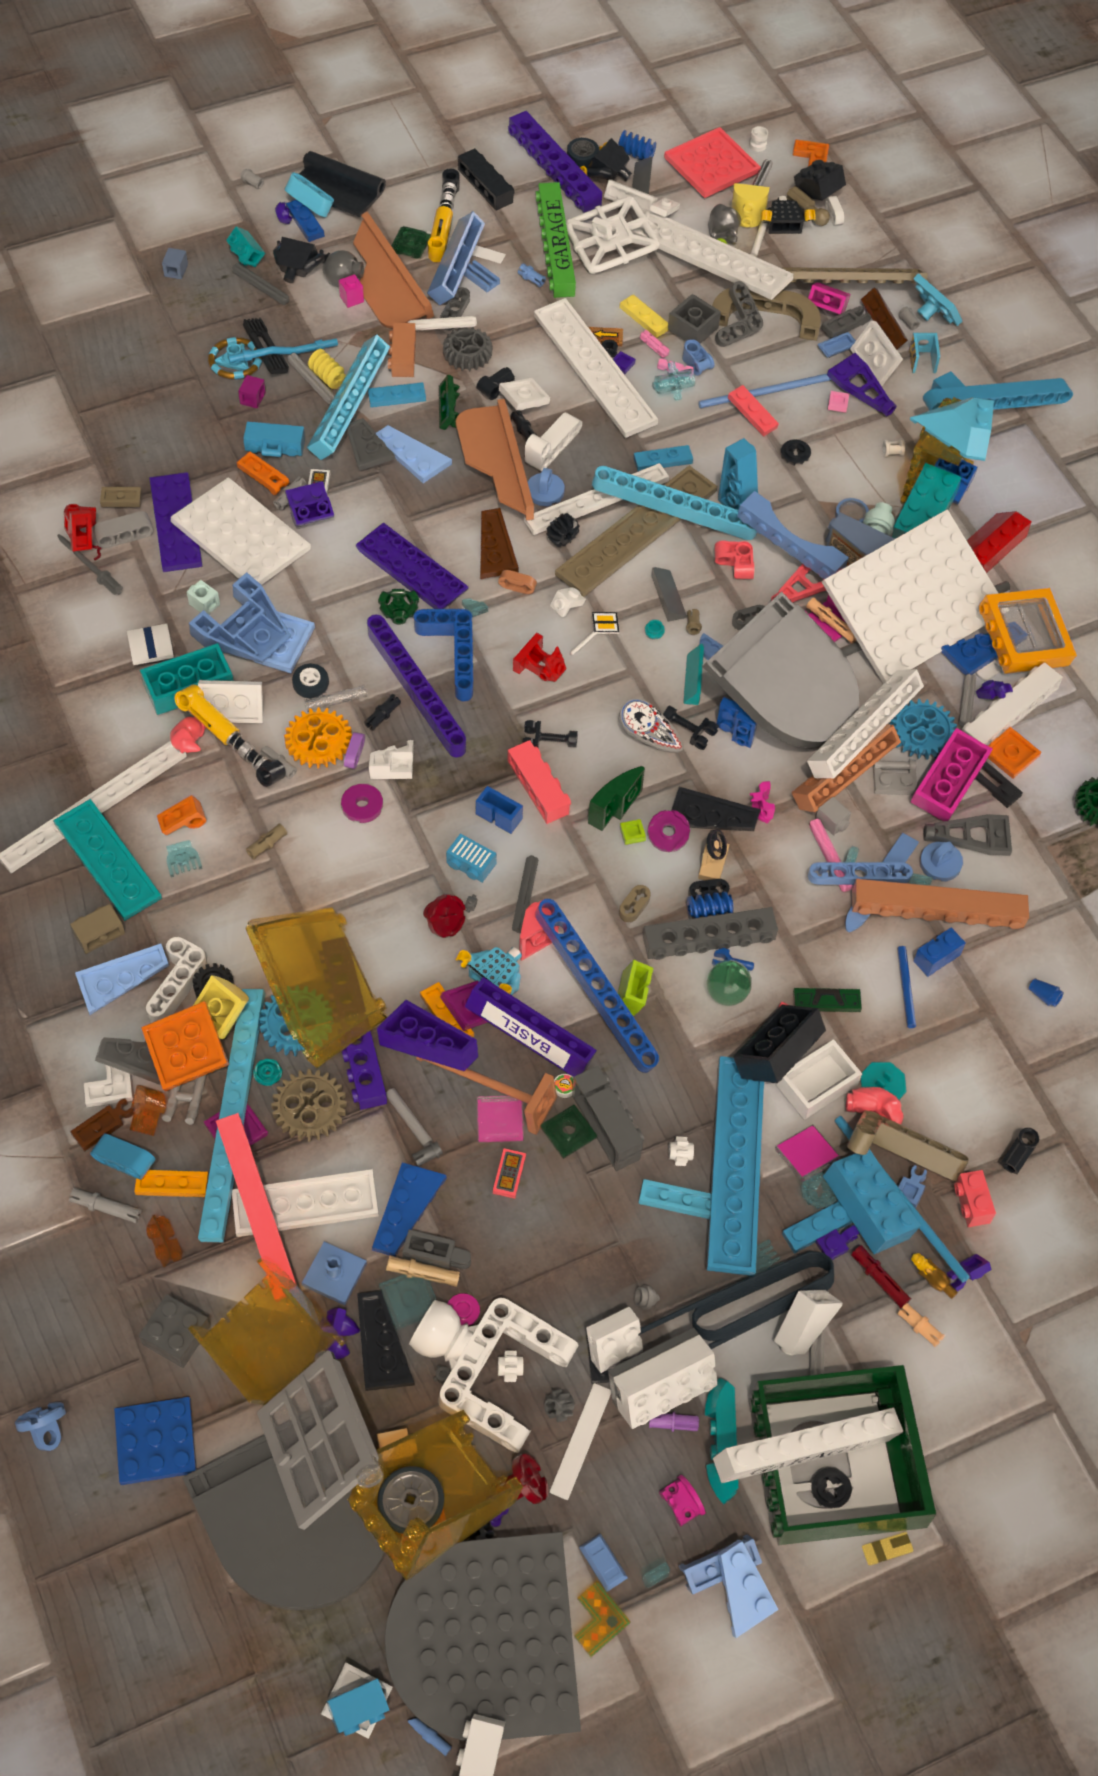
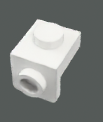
[550,587,586,617]

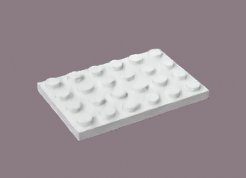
[171,477,311,585]

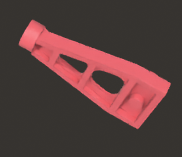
[771,564,826,602]

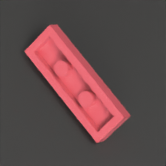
[728,385,779,437]

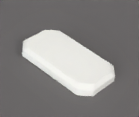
[977,660,1003,681]

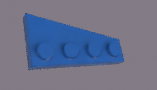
[372,1162,447,1256]

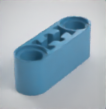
[90,1134,156,1180]

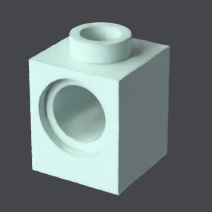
[187,580,220,614]

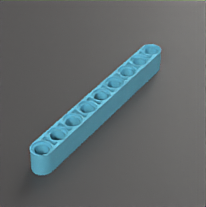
[592,466,757,540]

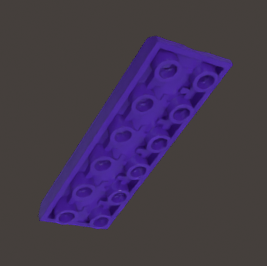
[356,522,468,609]

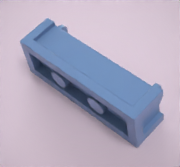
[678,1534,762,1594]

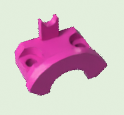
[750,781,775,823]
[659,1475,706,1527]

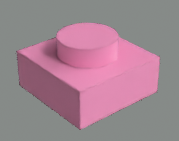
[828,391,849,412]

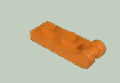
[237,451,290,495]

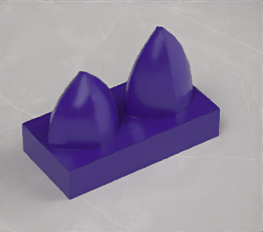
[316,1308,360,1359]

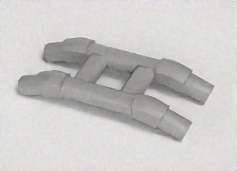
[162,1074,207,1125]

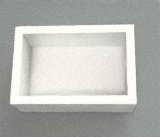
[777,1039,862,1120]

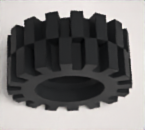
[192,963,235,998]

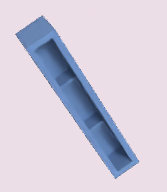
[427,211,485,305]

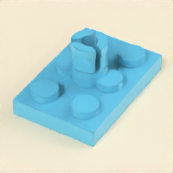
[913,273,963,326]

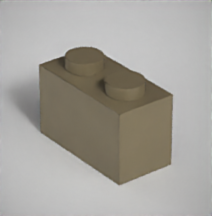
[70,904,125,954]

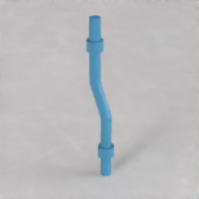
[228,338,338,363]

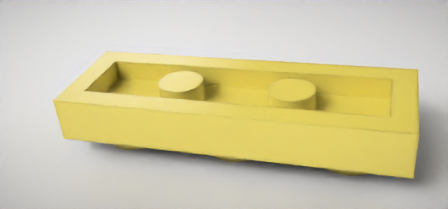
[619,294,669,338]

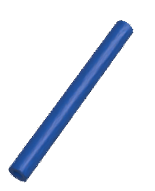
[897,946,916,1028]

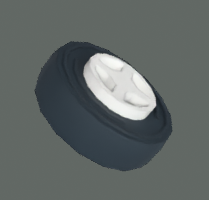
[292,663,329,698]

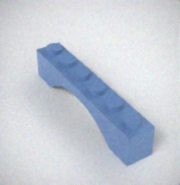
[737,491,849,579]

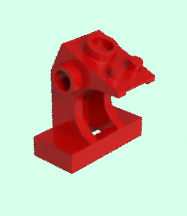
[64,504,96,551]
[513,632,567,682]

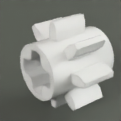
[669,1136,694,1166]
[498,1351,523,1382]

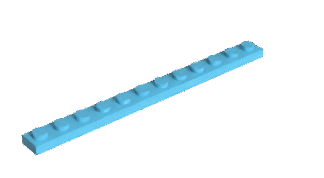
[198,989,265,1242]

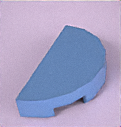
[699,633,723,660]

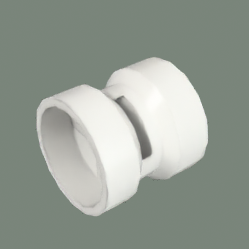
[750,126,768,152]

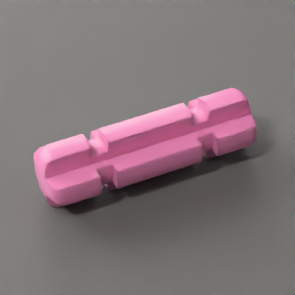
[640,330,670,358]
[657,358,694,378]

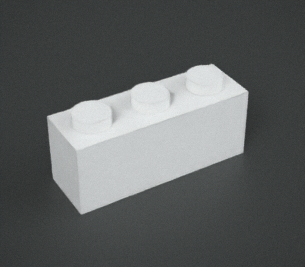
[456,1714,505,1776]

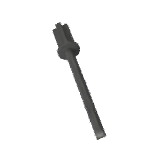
[57,534,123,595]

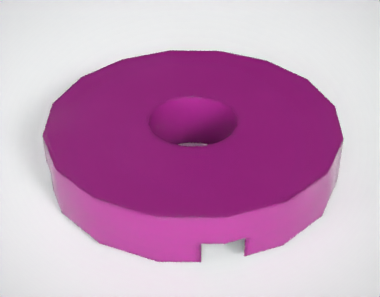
[341,784,383,823]
[648,810,690,853]

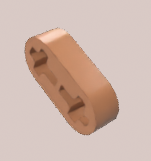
[498,570,537,594]

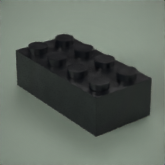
[733,1004,826,1083]

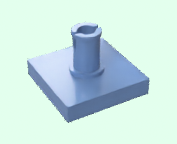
[302,1242,367,1305]

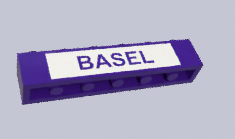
[465,977,597,1077]

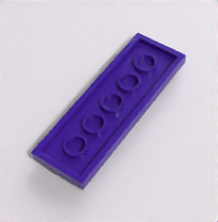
[149,472,203,572]

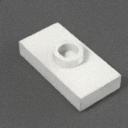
[650,198,680,217]

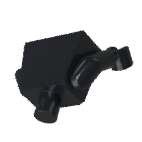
[273,237,330,283]

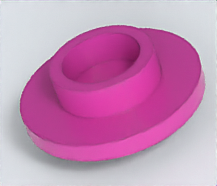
[447,1294,480,1326]

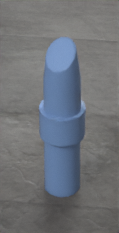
[407,1718,452,1756]

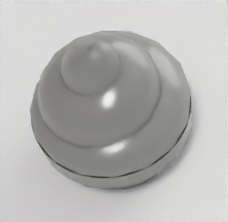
[634,1285,660,1310]

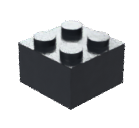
[794,160,846,201]

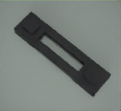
[243,318,289,374]
[975,762,1023,808]

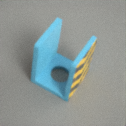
[909,333,940,373]

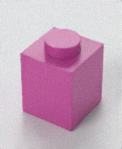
[338,274,364,308]

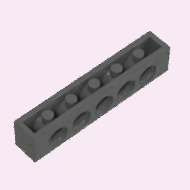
[642,907,778,960]

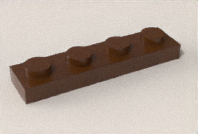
[861,287,908,350]

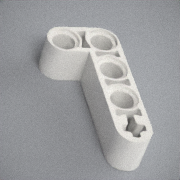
[525,412,582,471]
[146,937,207,1023]

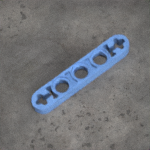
[807,862,913,885]

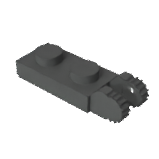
[821,306,871,338]

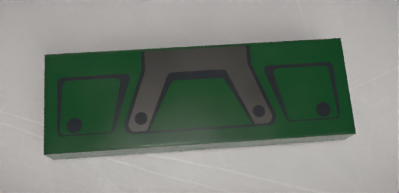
[793,988,862,1012]

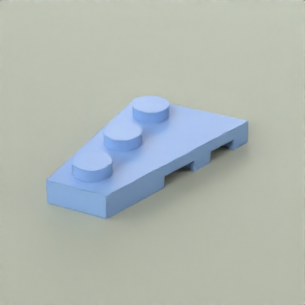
[718,1540,779,1638]

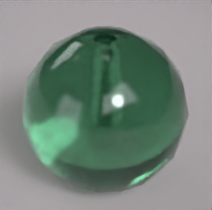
[706,960,752,1006]

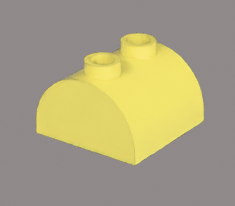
[731,183,770,228]
[193,975,249,1039]

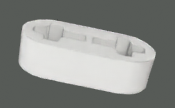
[825,196,844,225]

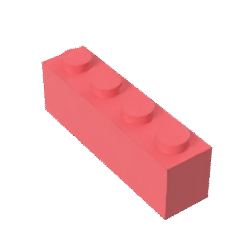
[507,740,571,824]

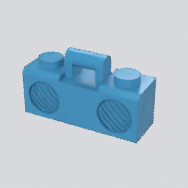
[243,422,305,457]

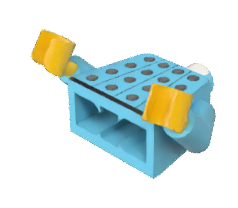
[455,947,522,995]

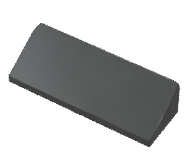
[632,157,653,194]
[651,567,687,622]

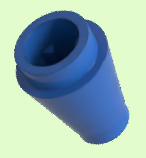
[1029,978,1064,1007]

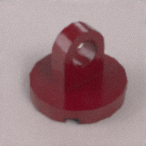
[423,894,466,938]
[499,1454,549,1504]

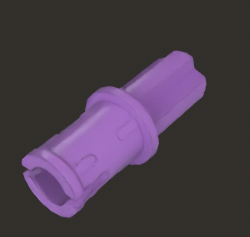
[649,1412,699,1432]

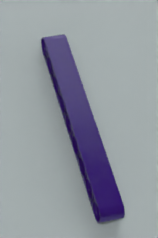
[367,614,466,757]

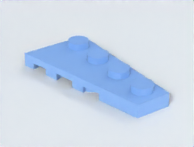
[376,425,452,483]

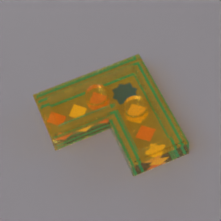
[574,1581,631,1658]

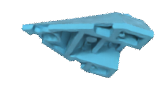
[910,397,994,461]

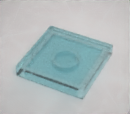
[379,1275,437,1330]

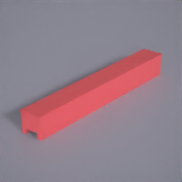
[216,1113,300,1302]

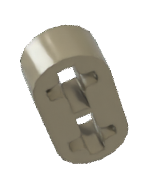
[619,885,651,922]

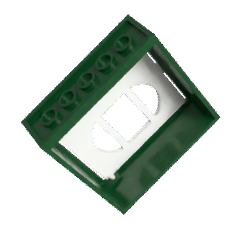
[749,1365,936,1546]

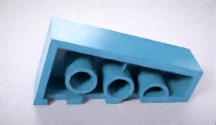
[718,438,758,510]

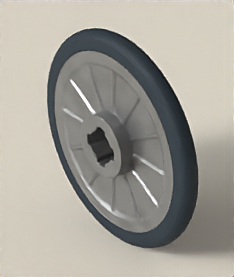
[377,1466,444,1535]

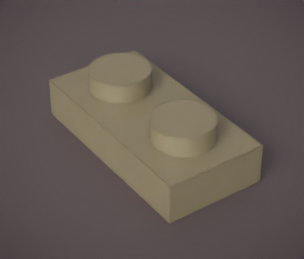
[100,487,142,507]

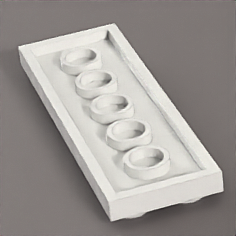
[232,1169,379,1237]

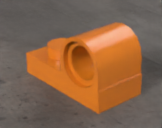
[157,795,206,836]

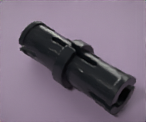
[510,410,537,441]
[364,694,401,731]

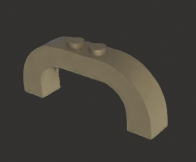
[712,288,821,341]

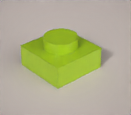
[620,819,646,845]

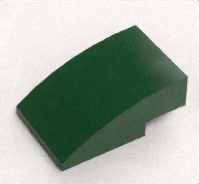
[588,766,645,831]

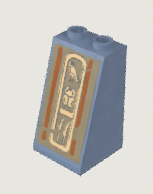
[825,512,895,567]

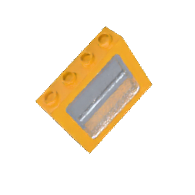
[979,588,1077,674]

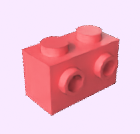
[954,1170,996,1227]

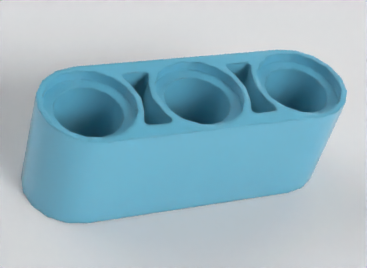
[285,172,334,217]

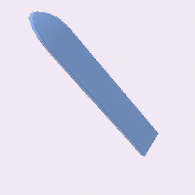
[845,833,919,932]

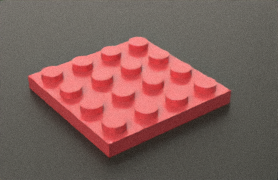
[664,127,761,198]

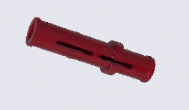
[851,1245,912,1309]

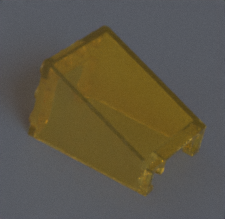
[348,1410,523,1581]

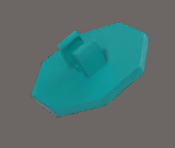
[860,1062,907,1100]

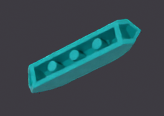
[705,1378,739,1505]

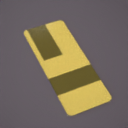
[862,1532,914,1566]

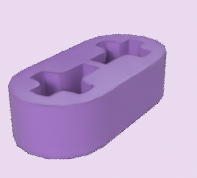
[344,732,365,769]

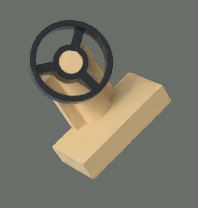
[698,829,730,880]

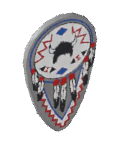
[619,698,684,753]

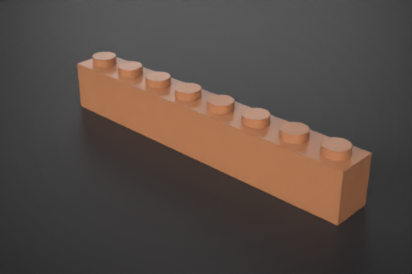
[852,879,1029,929]

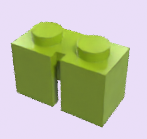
[618,960,653,1016]

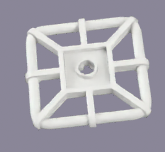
[566,196,660,274]

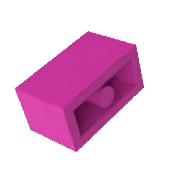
[808,282,851,314]

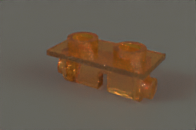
[146,1215,183,1268]

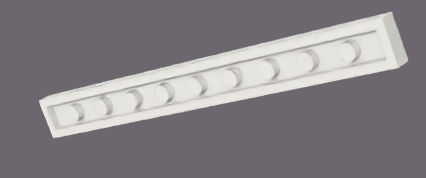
[0,741,187,873]

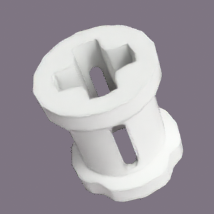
[882,438,905,457]

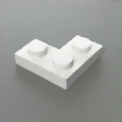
[84,1065,133,1108]

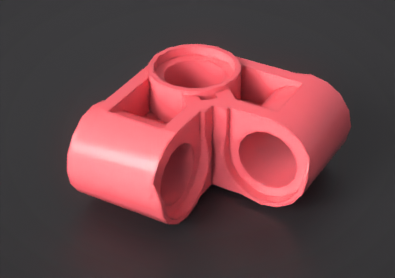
[715,540,754,579]

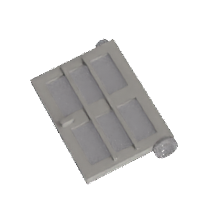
[257,1350,383,1530]

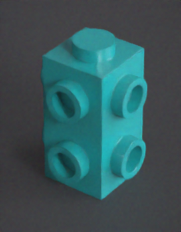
[226,226,265,267]

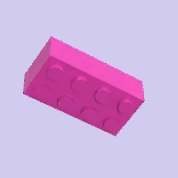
[911,728,993,821]

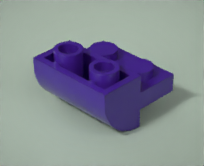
[285,481,334,527]

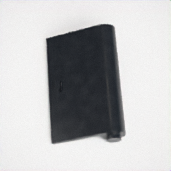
[299,151,386,217]

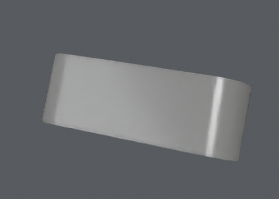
[93,511,154,548]

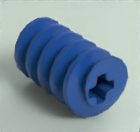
[618,130,657,160]
[686,891,734,919]

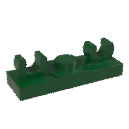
[438,375,460,430]

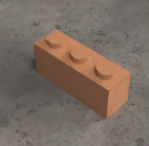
[388,323,416,377]

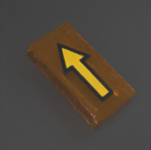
[588,327,623,347]

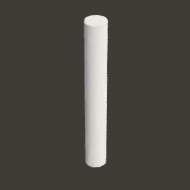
[750,221,768,257]

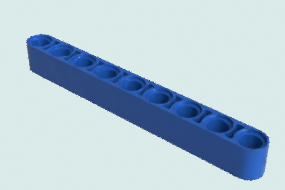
[535,899,659,1073]

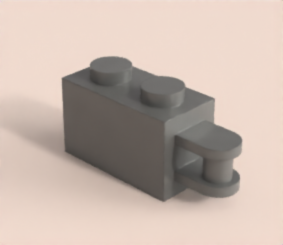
[402,1230,471,1270]

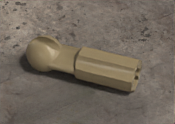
[787,186,830,226]

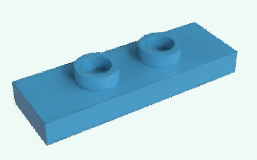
[633,445,693,471]

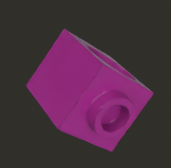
[238,375,266,409]

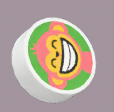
[554,1074,574,1098]

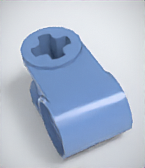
[682,339,714,376]

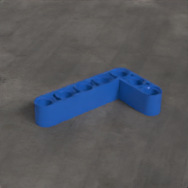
[414,609,473,702]

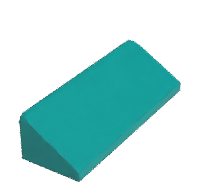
[683,644,704,705]

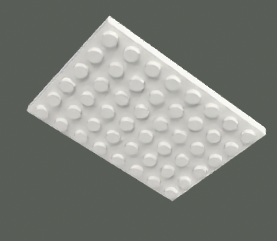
[822,509,1009,684]

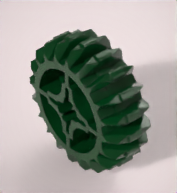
[1074,777,1098,826]

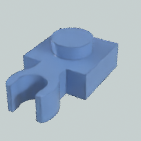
[899,1165,927,1208]

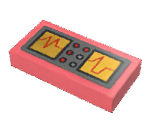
[493,1148,526,1199]

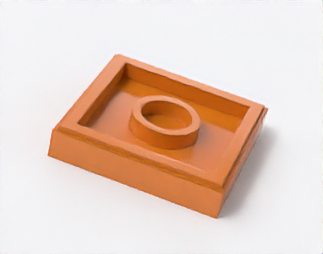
[988,727,1041,779]

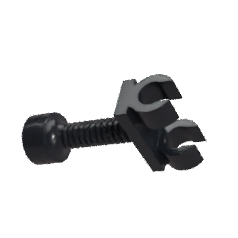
[663,705,719,750]
[522,720,578,749]

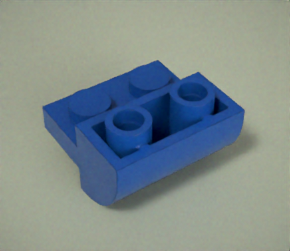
[935,450,978,505]
[717,697,757,748]

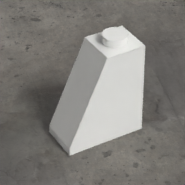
[774,1290,843,1356]

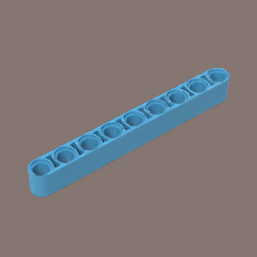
[923,378,1073,411]

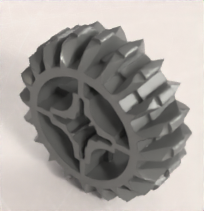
[443,327,493,372]

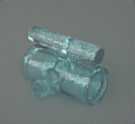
[652,362,695,401]

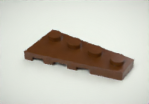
[480,508,519,579]

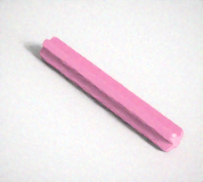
[809,819,853,892]

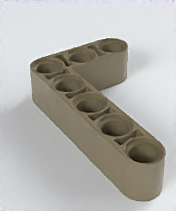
[847,1110,969,1181]

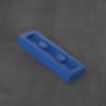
[286,199,325,242]

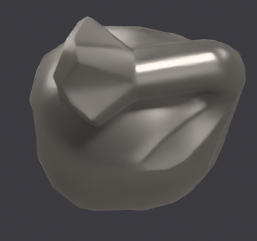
[709,204,741,243]

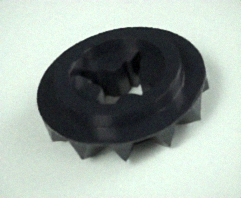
[781,439,811,466]
[811,1468,852,1509]

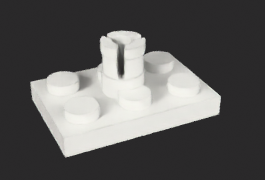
[850,321,903,386]
[198,680,264,723]

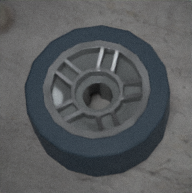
[567,137,599,170]

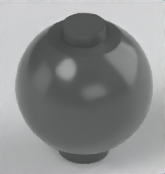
[322,250,364,287]

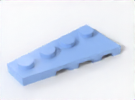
[75,944,169,1015]

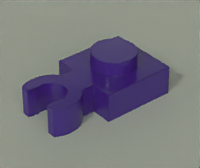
[976,680,1013,699]

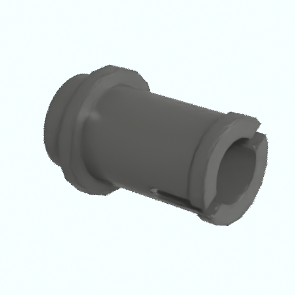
[411,1141,443,1167]

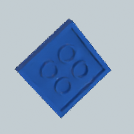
[114,1397,196,1485]

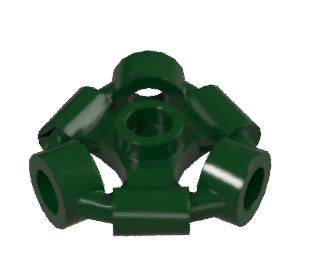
[378,589,419,625]

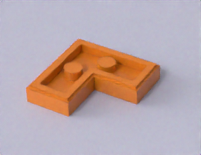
[793,139,829,166]

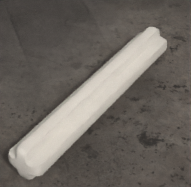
[408,316,477,331]

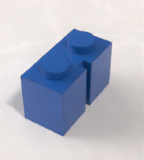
[476,786,523,834]
[913,927,966,977]

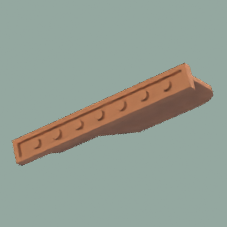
[353,211,434,328]
[456,399,534,521]

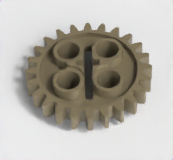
[271,1069,347,1142]

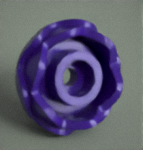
[275,202,292,224]

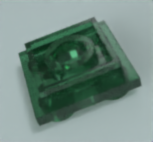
[391,226,431,259]
[540,1104,598,1159]

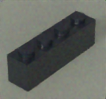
[458,148,515,211]

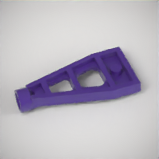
[827,353,897,417]

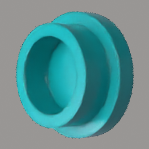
[645,620,665,639]

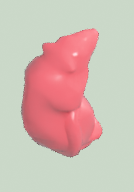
[170,716,206,753]
[846,1087,904,1124]

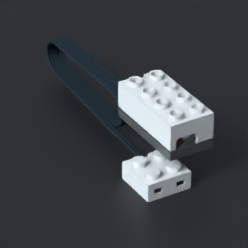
[586,1251,834,1429]

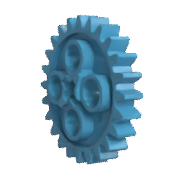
[890,699,957,759]
[259,986,333,1056]

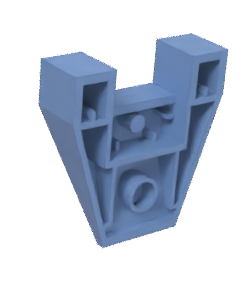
[189,572,291,663]

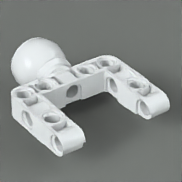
[409,1298,578,1453]

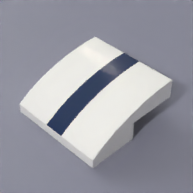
[127,624,174,665]

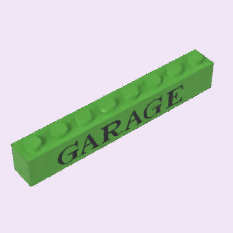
[535,182,576,298]

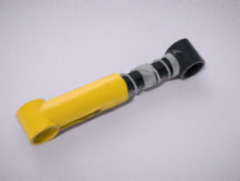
[428,168,460,262]
[175,684,286,787]

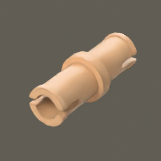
[898,1303,945,1347]

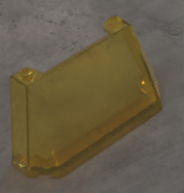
[245,907,387,1068]

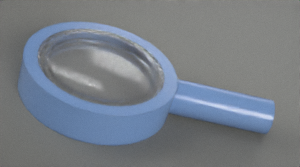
[835,498,869,523]

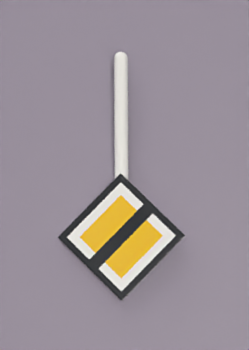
[570,612,619,655]

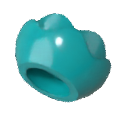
[253,1059,282,1086]

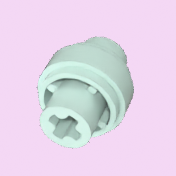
[863,502,895,535]

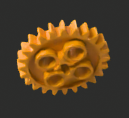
[284,707,352,769]

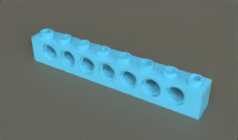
[307,334,390,460]

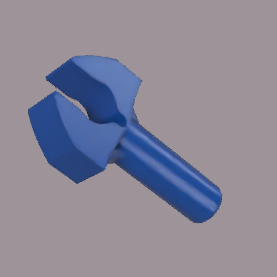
[712,948,754,972]

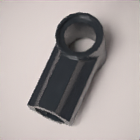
[476,367,515,400]
[1000,1128,1040,1175]

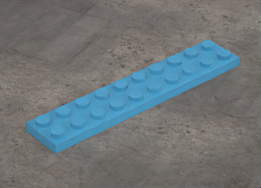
[707,1056,764,1276]

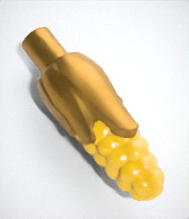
[911,1253,958,1299]

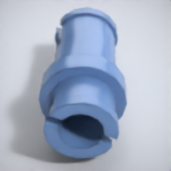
[518,263,546,287]

